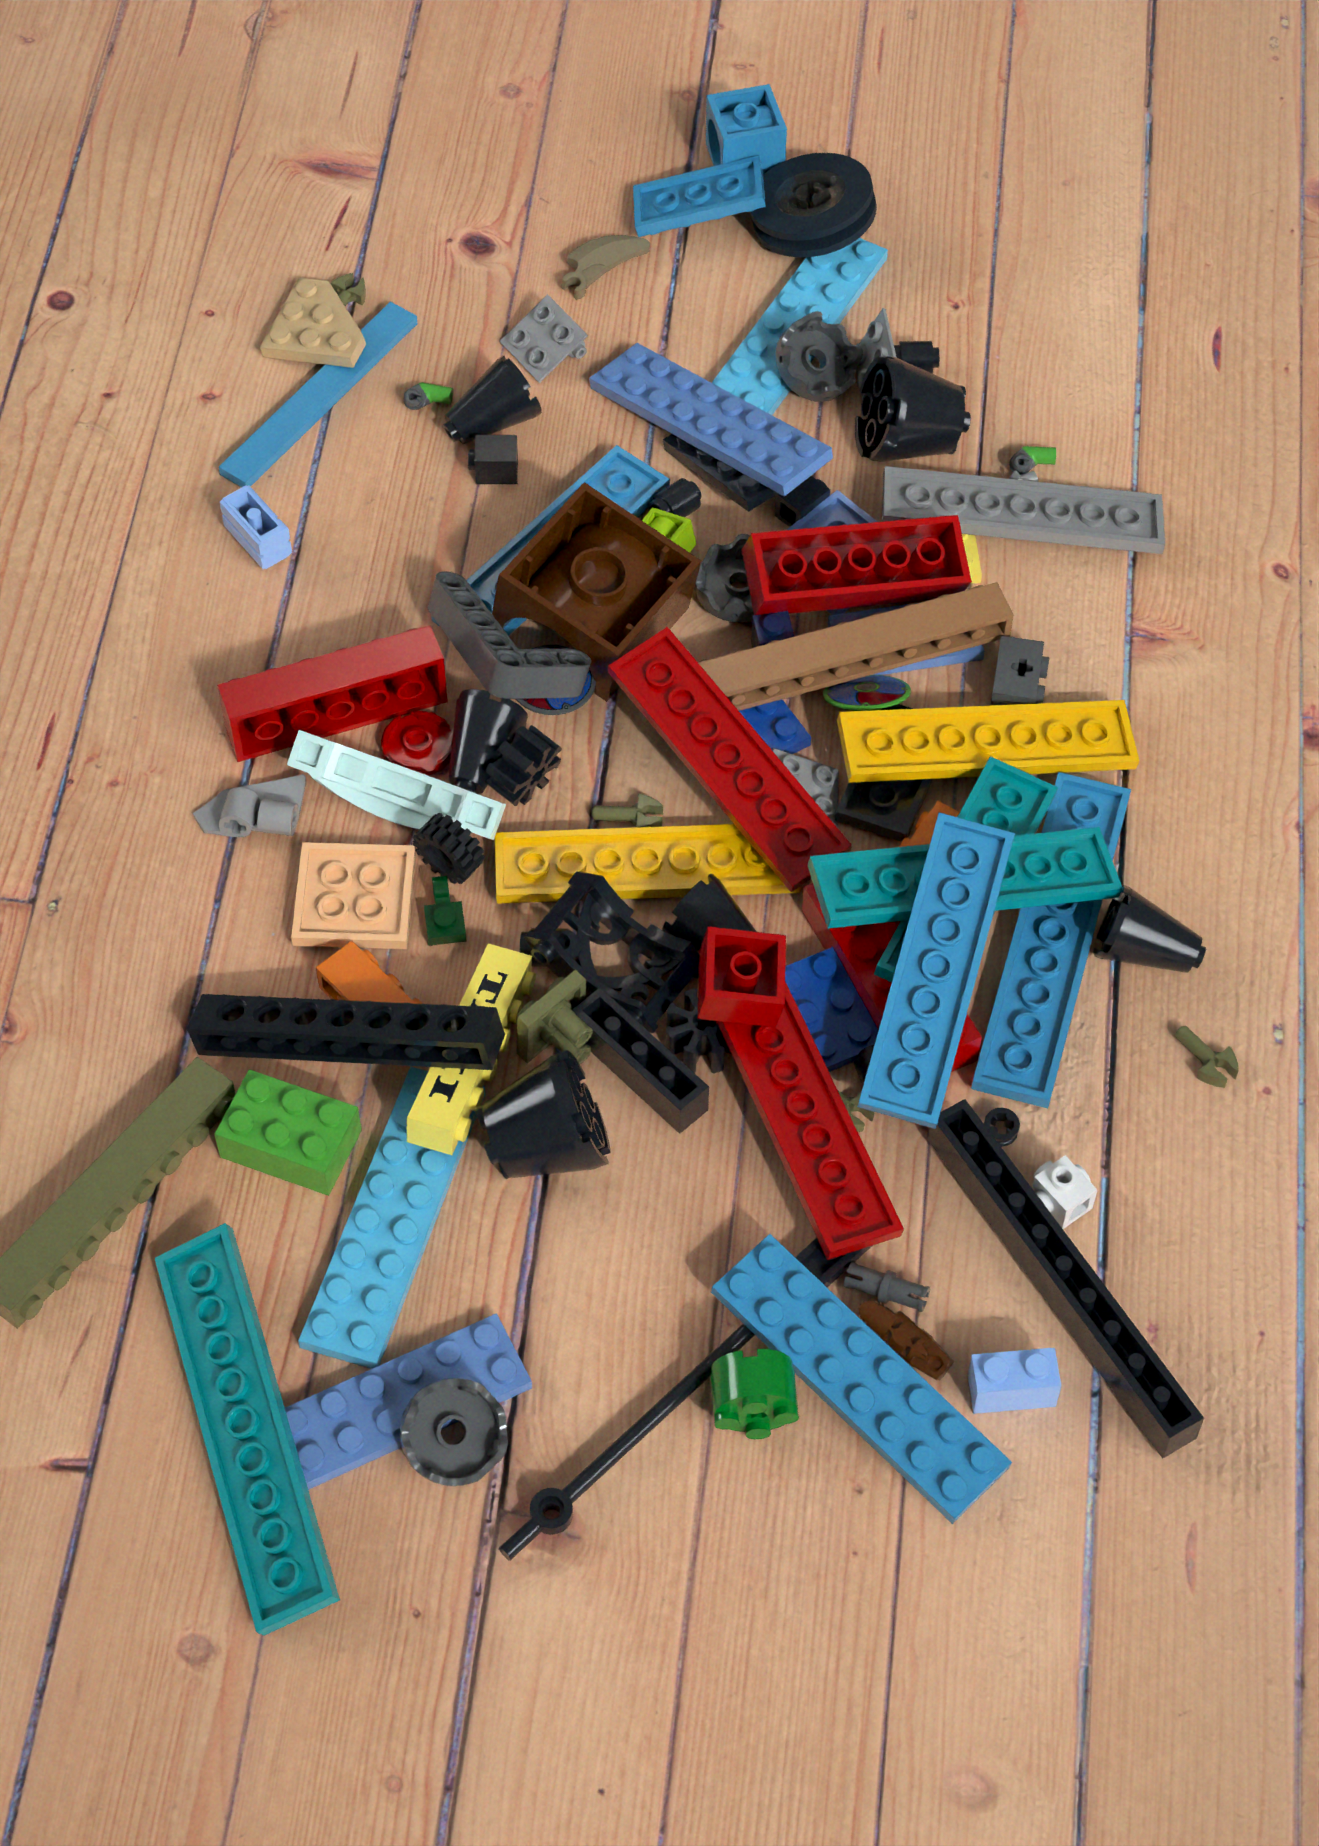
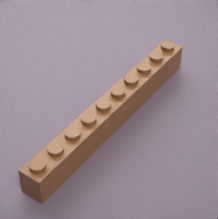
[698,582,1014,711]

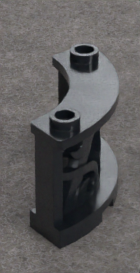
[524,871,700,1033]

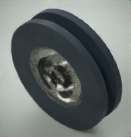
[750,153,877,258]

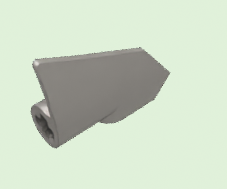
[193,774,306,837]

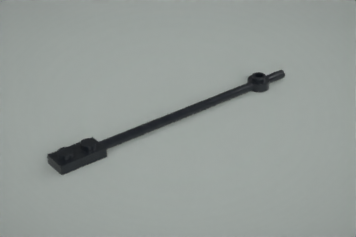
[499,1238,872,1561]

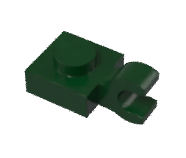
[424,876,467,946]

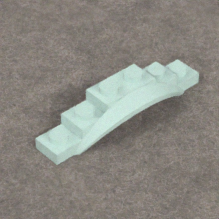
[287,730,506,840]

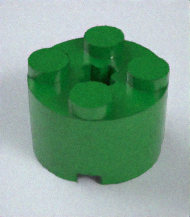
[711,1349,799,1439]

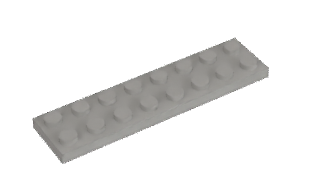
[882,466,1165,554]

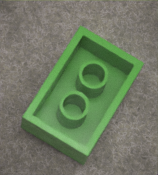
[214,1069,362,1196]

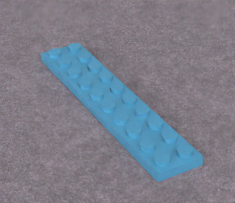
[971,772,1131,1109]

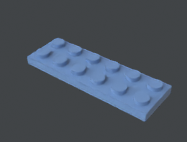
[285,1313,532,1490]

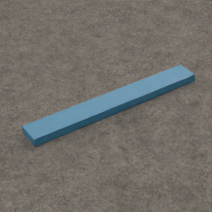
[219,301,418,487]

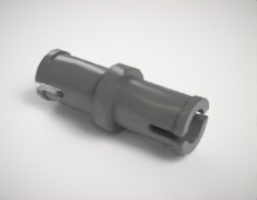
[844,1262,930,1312]

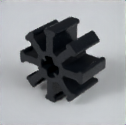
[485,725,562,806]
[666,988,732,1074]

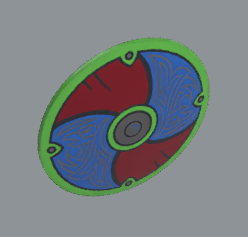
[823,675,911,711]

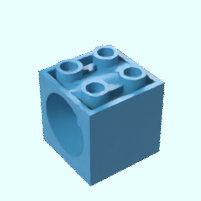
[706,84,787,175]

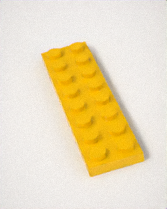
[837,700,1139,783]
[495,824,800,904]

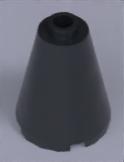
[443,356,542,444]
[448,689,528,794]
[662,874,757,953]
[1093,885,1206,973]

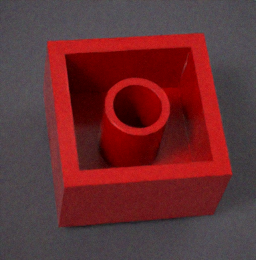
[697,926,786,1027]

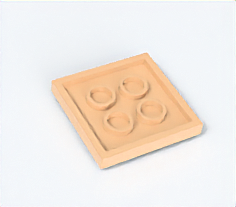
[291,842,416,949]

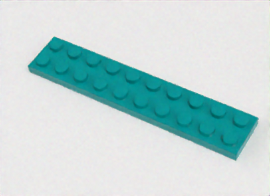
[155,1223,340,1636]

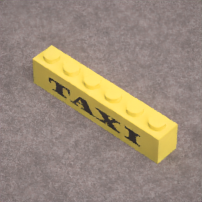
[407,943,536,1155]

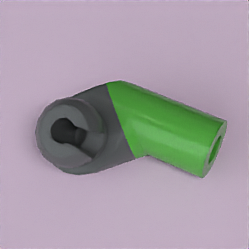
[404,382,454,410]
[1009,446,1056,475]

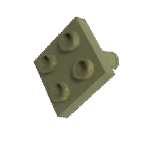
[517,970,593,1064]

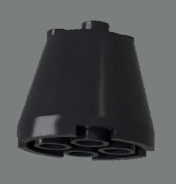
[855,356,971,462]
[476,1050,611,1179]

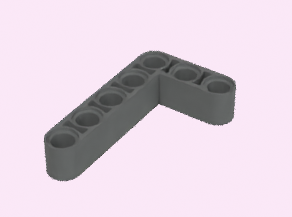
[427,571,591,699]

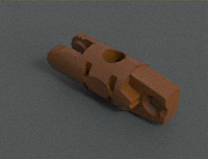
[858,1299,954,1381]

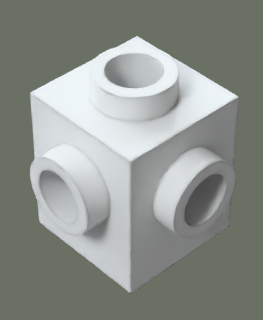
[1032,1155,1097,1229]

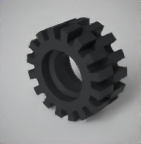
[413,813,485,884]

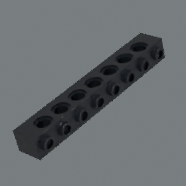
[187,994,505,1070]

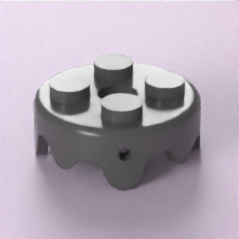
[775,311,863,402]
[695,534,754,622]
[400,1378,508,1486]

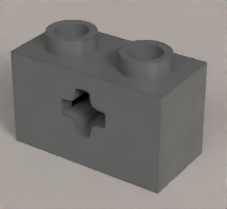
[990,636,1049,706]

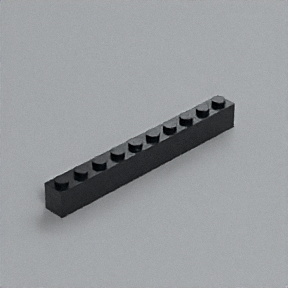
[928,1099,1204,1459]

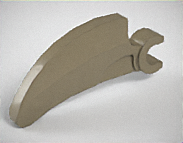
[561,235,650,300]

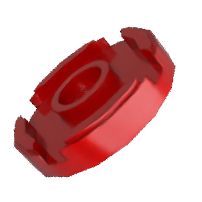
[381,711,453,776]

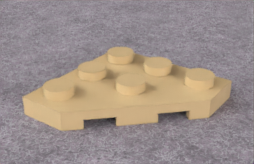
[260,278,366,368]

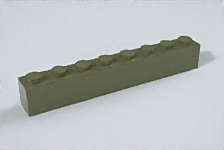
[0,1057,236,1329]

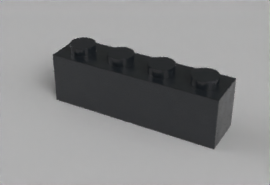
[572,988,709,1134]

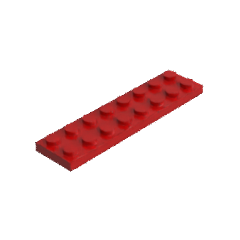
[608,627,852,892]
[717,981,904,1260]

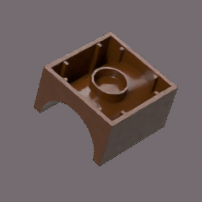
[492,482,702,702]

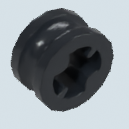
[984,1107,1020,1147]

